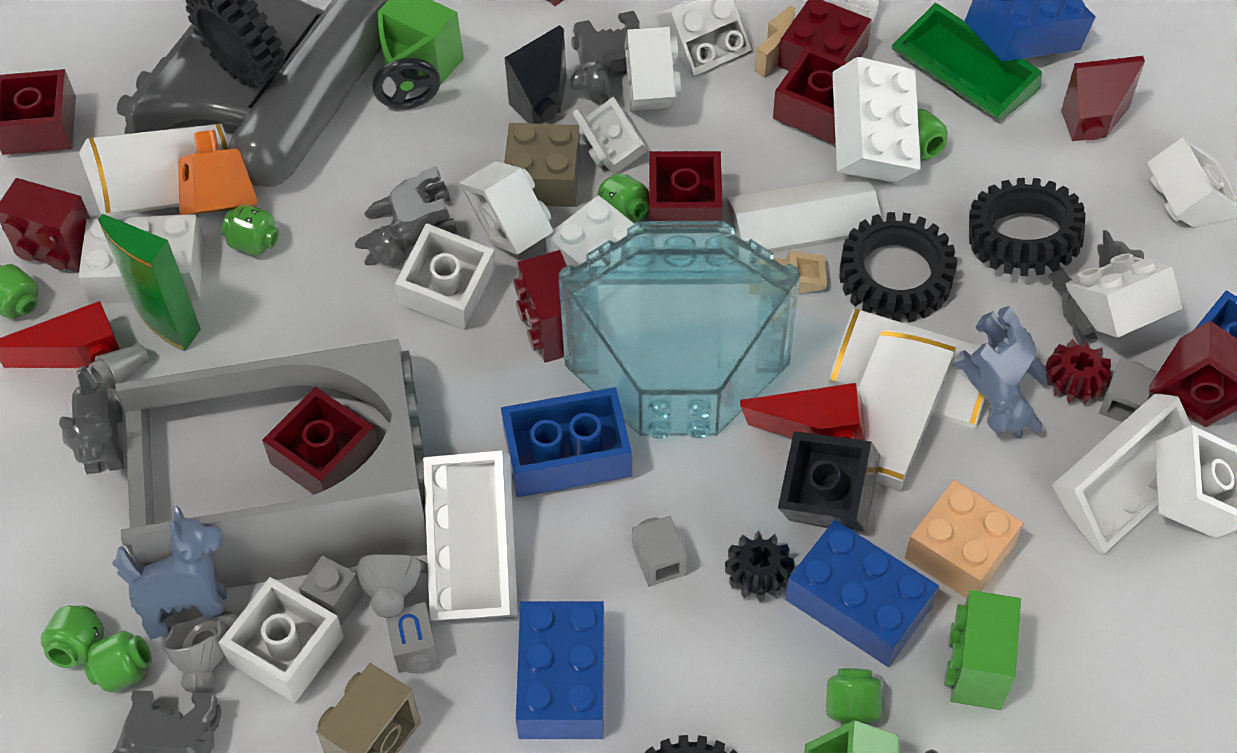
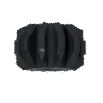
[725,530,795,603]

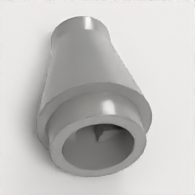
[89,343,149,389]

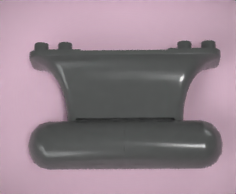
[117,0,388,187]

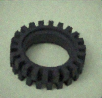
[185,0,286,88]
[969,178,1086,276]
[839,212,957,323]

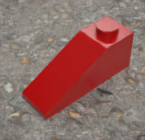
[0,301,120,368]
[740,383,866,441]

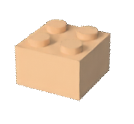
[904,479,1024,599]

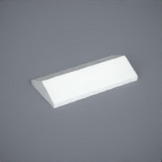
[727,176,881,257]

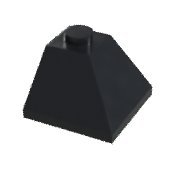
[504,25,567,124]

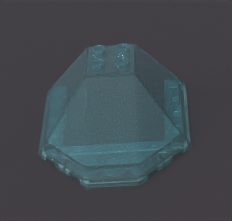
[559,221,800,439]

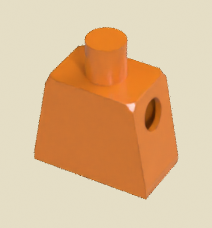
[178,130,258,215]

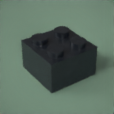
[778,431,881,532]

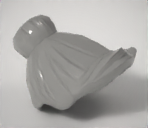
[357,554,428,618]
[162,612,239,693]

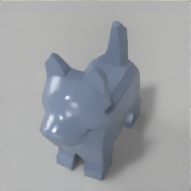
[954,306,1048,438]
[112,506,227,640]

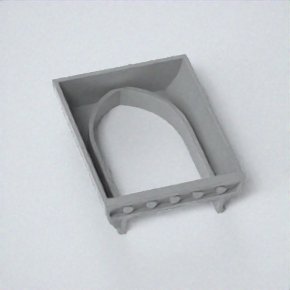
[115,339,427,588]

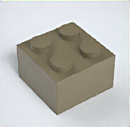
[504,123,580,207]
[316,663,421,753]

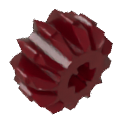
[1045,338,1112,405]

